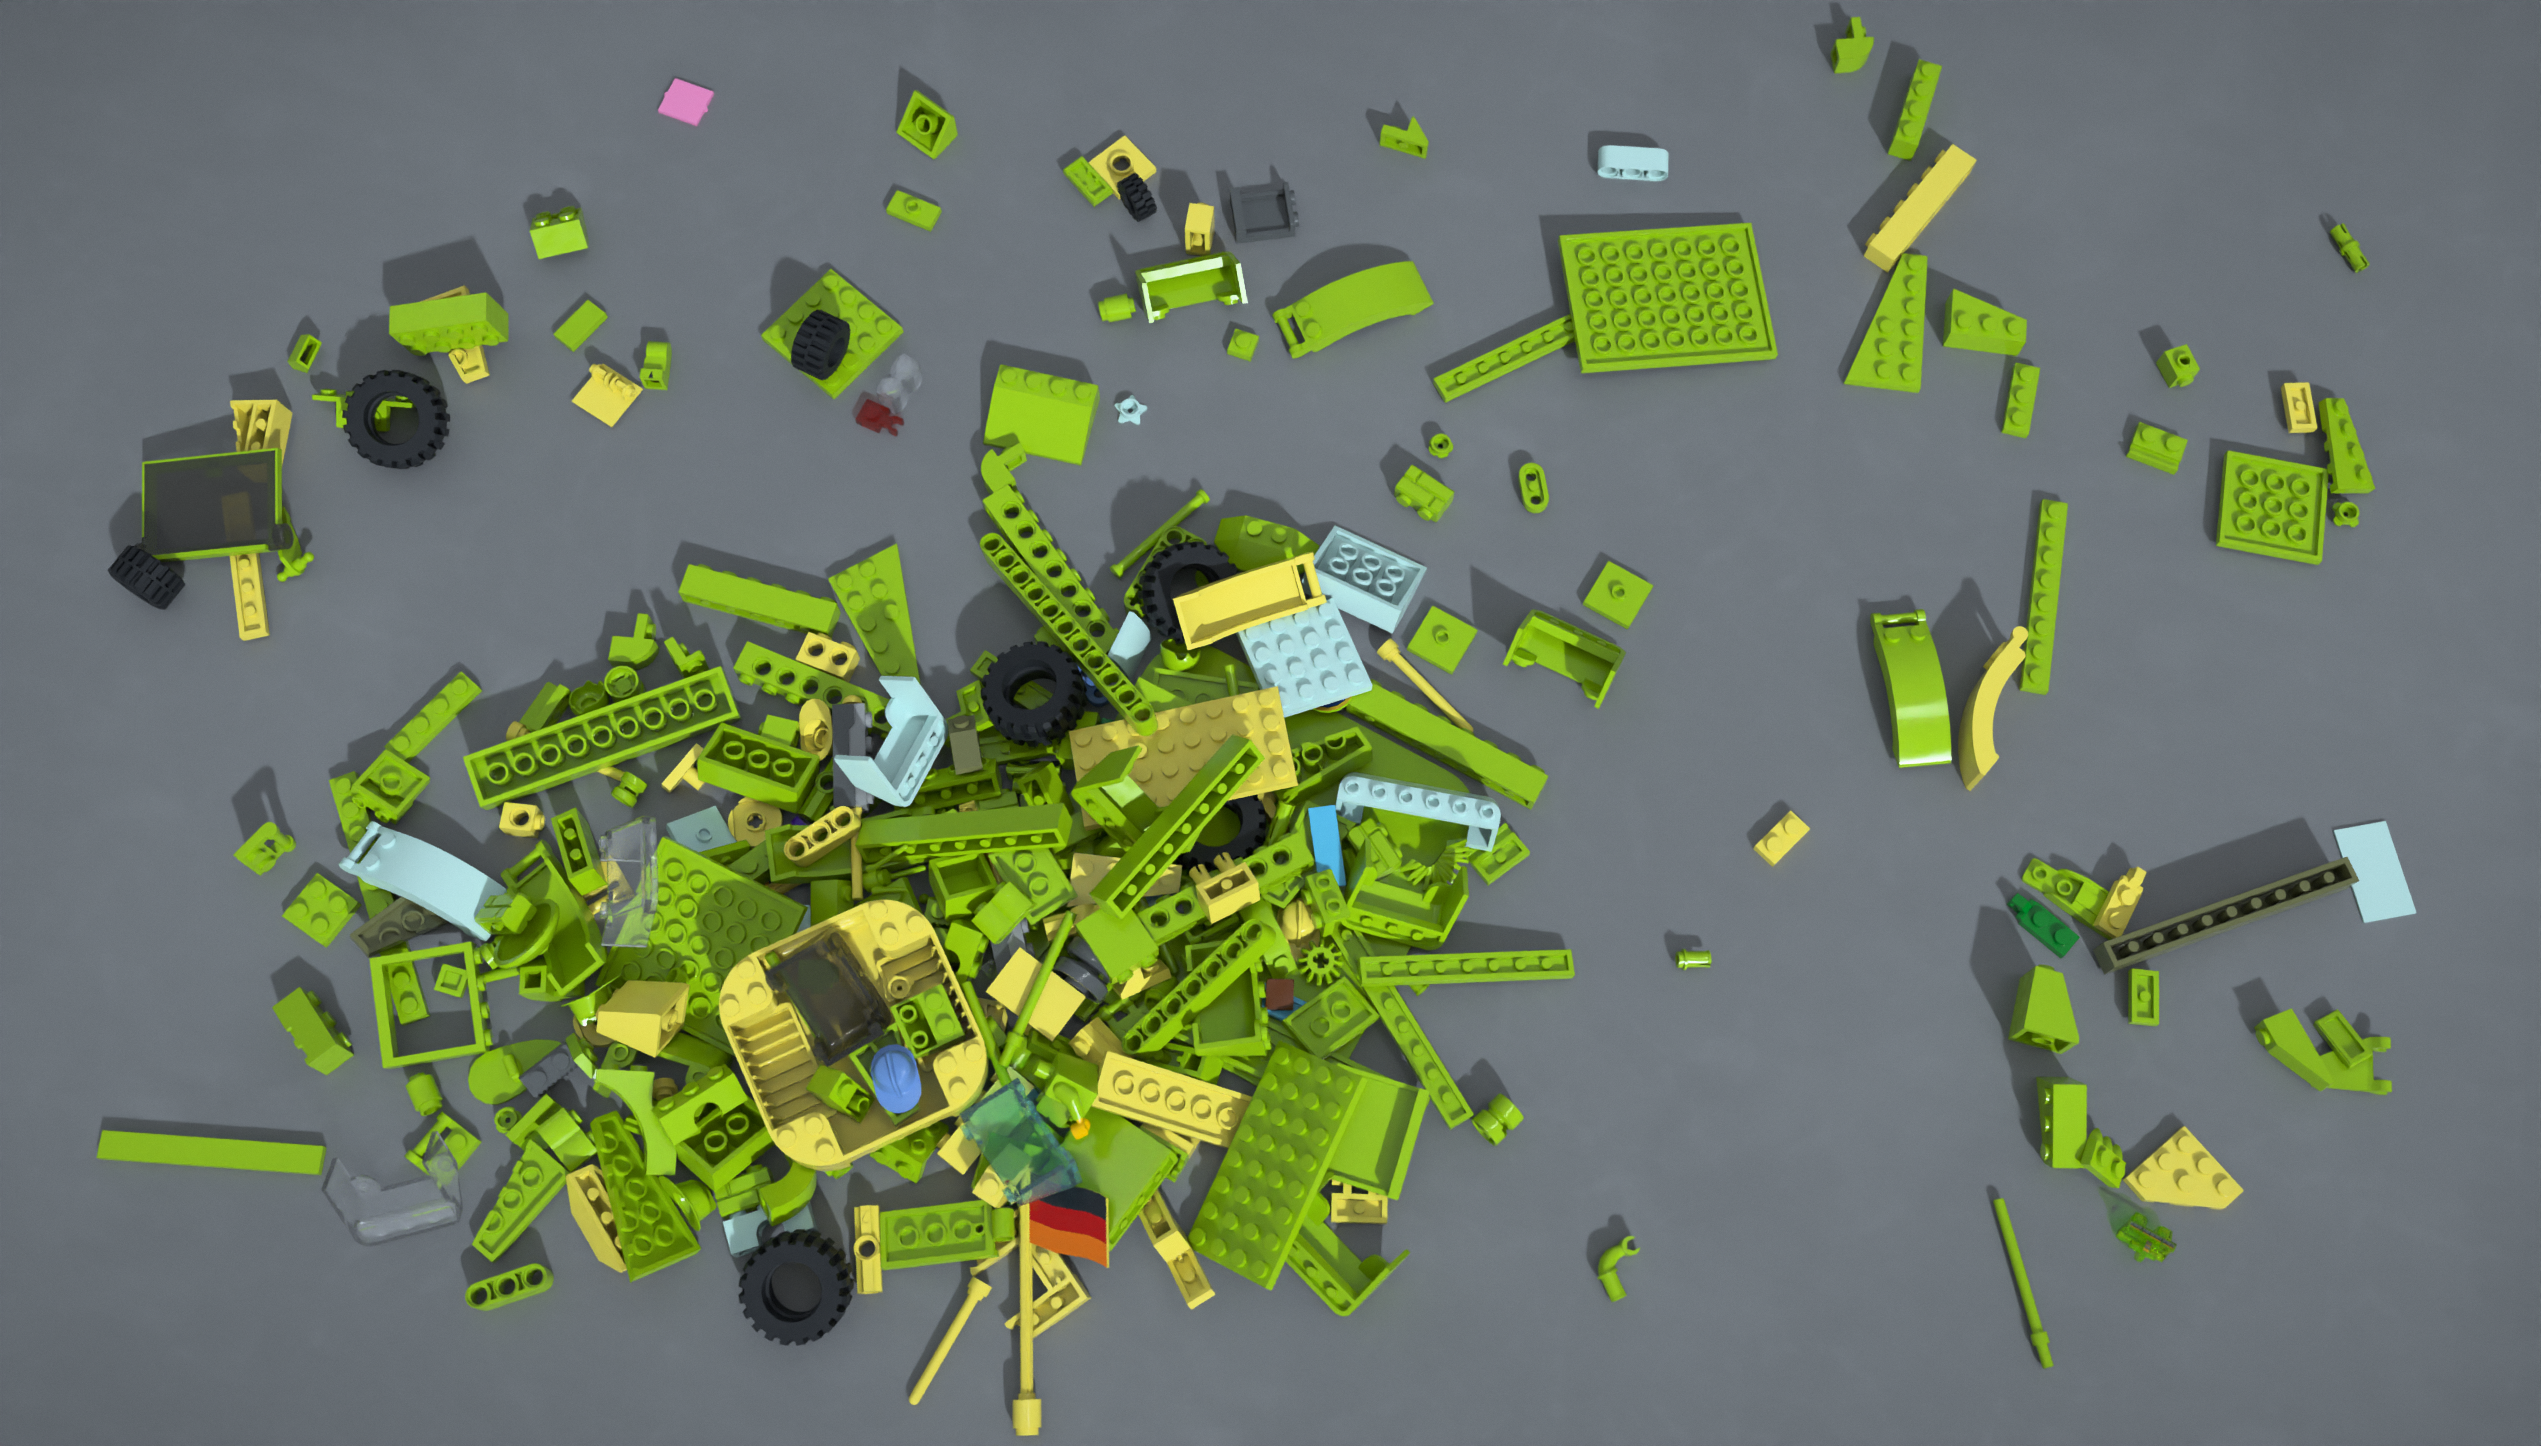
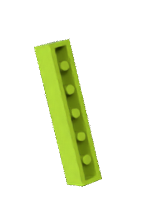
[678,564,841,638]

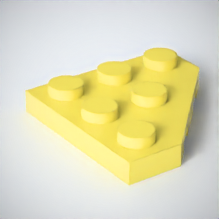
[2122,1126,2244,1210]

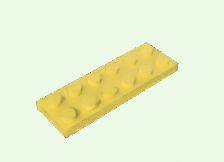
[1091,1051,1252,1149]

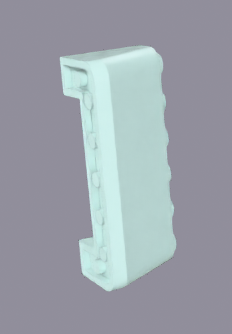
[1335,772,1501,852]

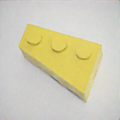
[230,400,293,483]

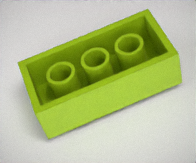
[389,292,509,356]
[697,722,820,814]

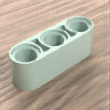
[1598,145,1669,181]

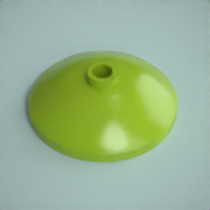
[493,899,560,969]

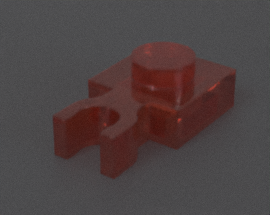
[855,399,904,437]

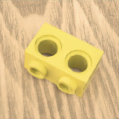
[795,632,860,683]

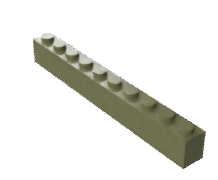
[2093,857,2359,975]

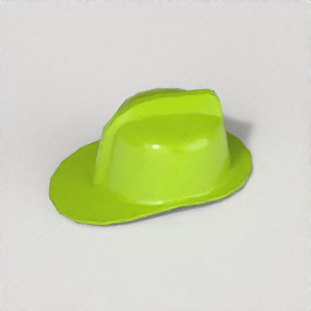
[561,973,623,1026]
[659,1175,717,1231]

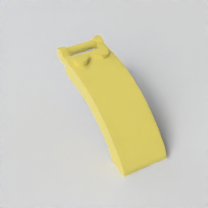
[1173,552,1327,650]
[1958,626,2028,791]

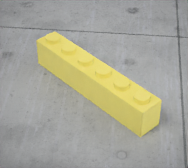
[1864,144,1977,273]

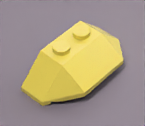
[566,1164,627,1273]

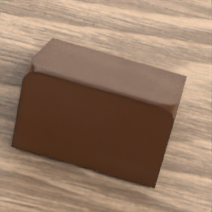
[1266,979,1294,1011]

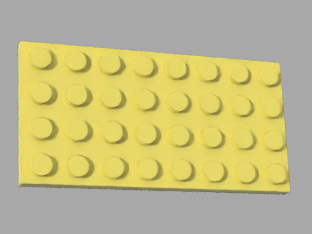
[1069,686,1298,831]

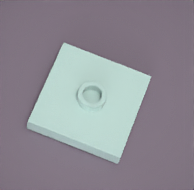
[666,806,736,852]

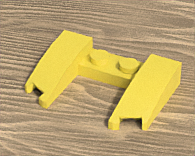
[970,1208,1091,1338]

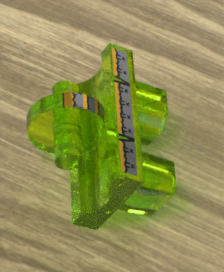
[2116,1212,2177,1262]

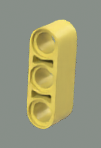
[784,806,861,867]

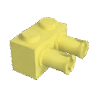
[1189,852,1260,924]

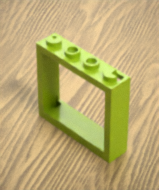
[369,942,493,1069]

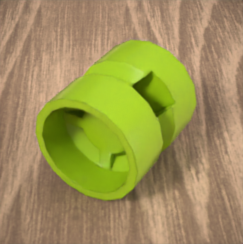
[604,666,646,703]
[1471,1093,1524,1146]

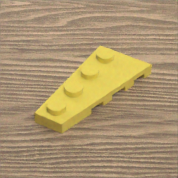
[420,285,490,384]

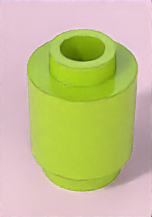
[1098,293,1136,323]
[405,1072,443,1116]

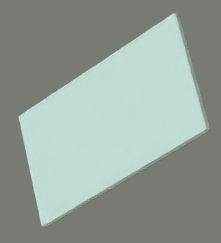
[2333,821,2416,923]

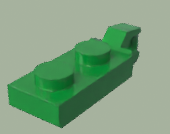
[2007,893,2080,958]

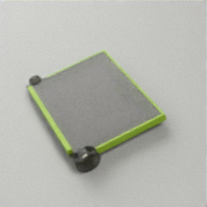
[135,448,294,563]

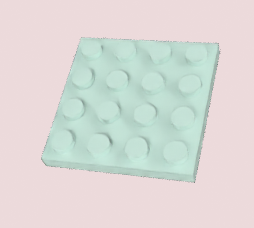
[1236,598,1373,718]

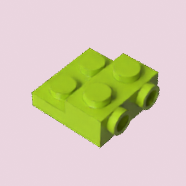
[350,749,431,825]

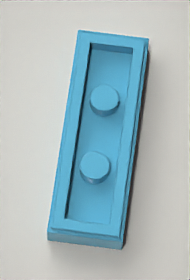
[1308,805,1346,887]

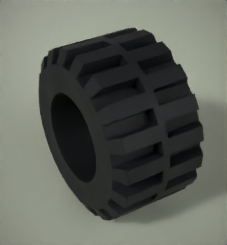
[791,309,850,380]
[108,545,185,610]

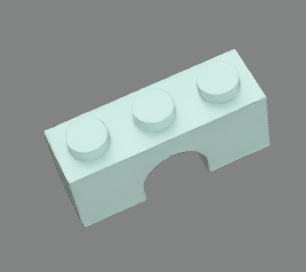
[723,1201,818,1258]

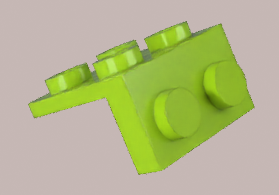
[870,1121,949,1184]

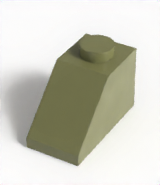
[948,715,983,775]

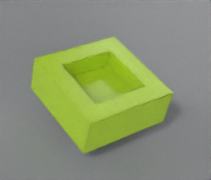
[1227,329,1259,362]
[434,964,468,998]

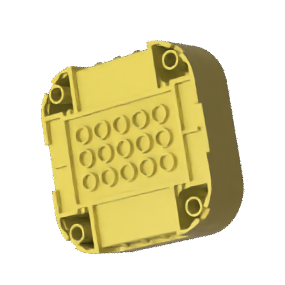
[719,900,988,1171]

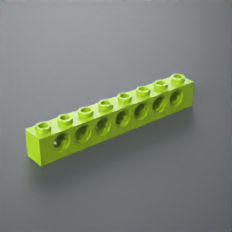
[982,484,1119,667]
[733,641,892,741]
[1134,832,1314,946]

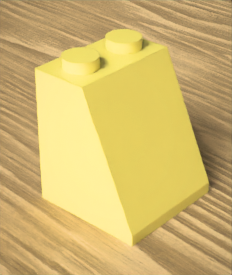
[595,980,689,1057]

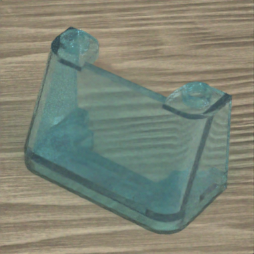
[960,1078,1082,1206]

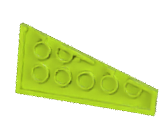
[590,1110,701,1283]

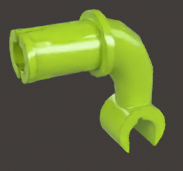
[1597,1236,1641,1302]

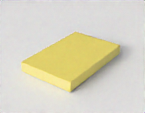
[986,947,1086,1042]

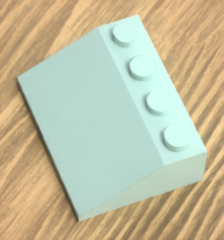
[1301,526,1427,634]

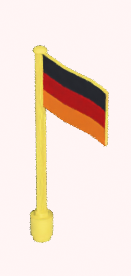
[1012,1167,1109,1436]

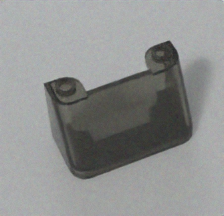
[765,926,892,1067]

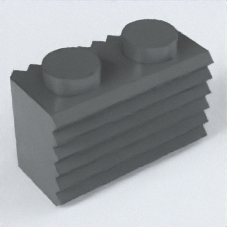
[518,1042,578,1097]

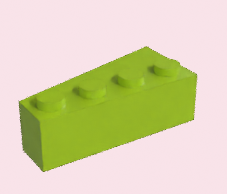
[1271,726,1373,806]

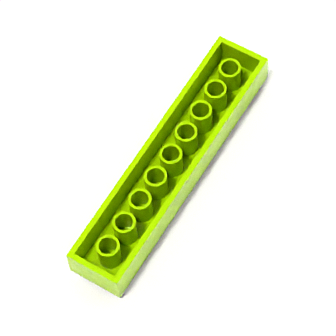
[463,666,742,810]

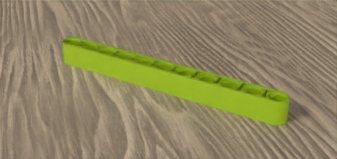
[980,533,1158,736]

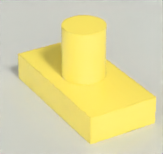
[662,743,706,794]

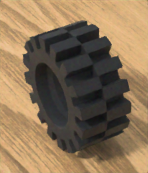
[1117,173,1157,222]

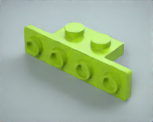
[312,389,416,431]

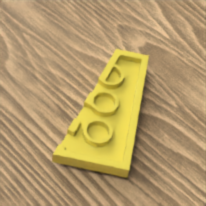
[1067,852,1182,907]

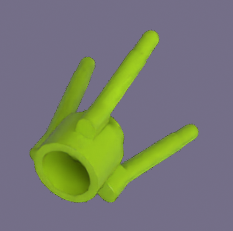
[862,844,926,896]

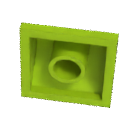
[896,90,958,159]

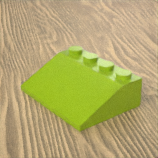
[983,364,1100,466]

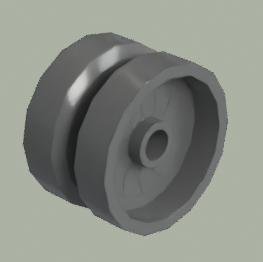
[1052,936,1111,1003]

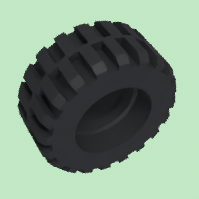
[342,369,450,469]
[1138,541,1238,641]
[981,641,1087,747]
[1176,794,1266,873]
[738,1229,854,1346]

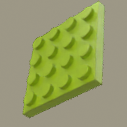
[761,269,903,399]
[2216,450,2329,565]

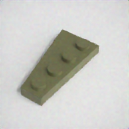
[350,896,449,958]

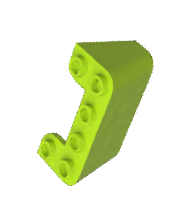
[1185,940,1272,1056]

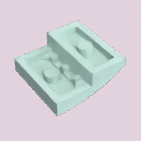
[1107,611,1152,682]

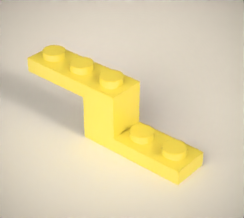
[1138,1188,1216,1310]

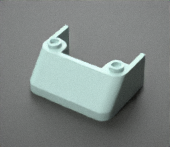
[834,676,948,807]

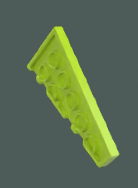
[1844,253,1928,393]
[828,543,921,685]

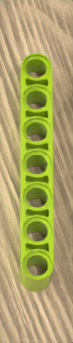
[1122,919,1276,1060]

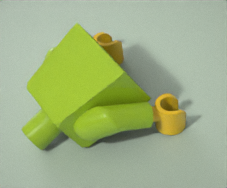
[1032,1053,1098,1140]

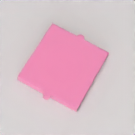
[658,78,714,126]

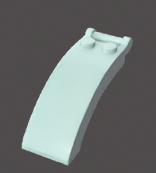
[339,821,507,941]

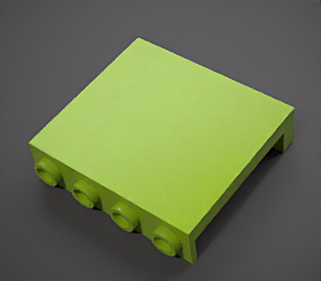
[1324,1062,1430,1200]
[1035,1106,1179,1251]

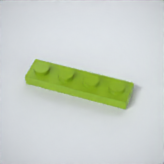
[384,672,482,763]

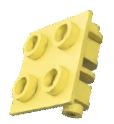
[572,364,643,427]

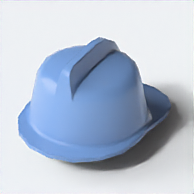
[871,1044,922,1113]

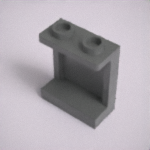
[1230,182,1299,244]

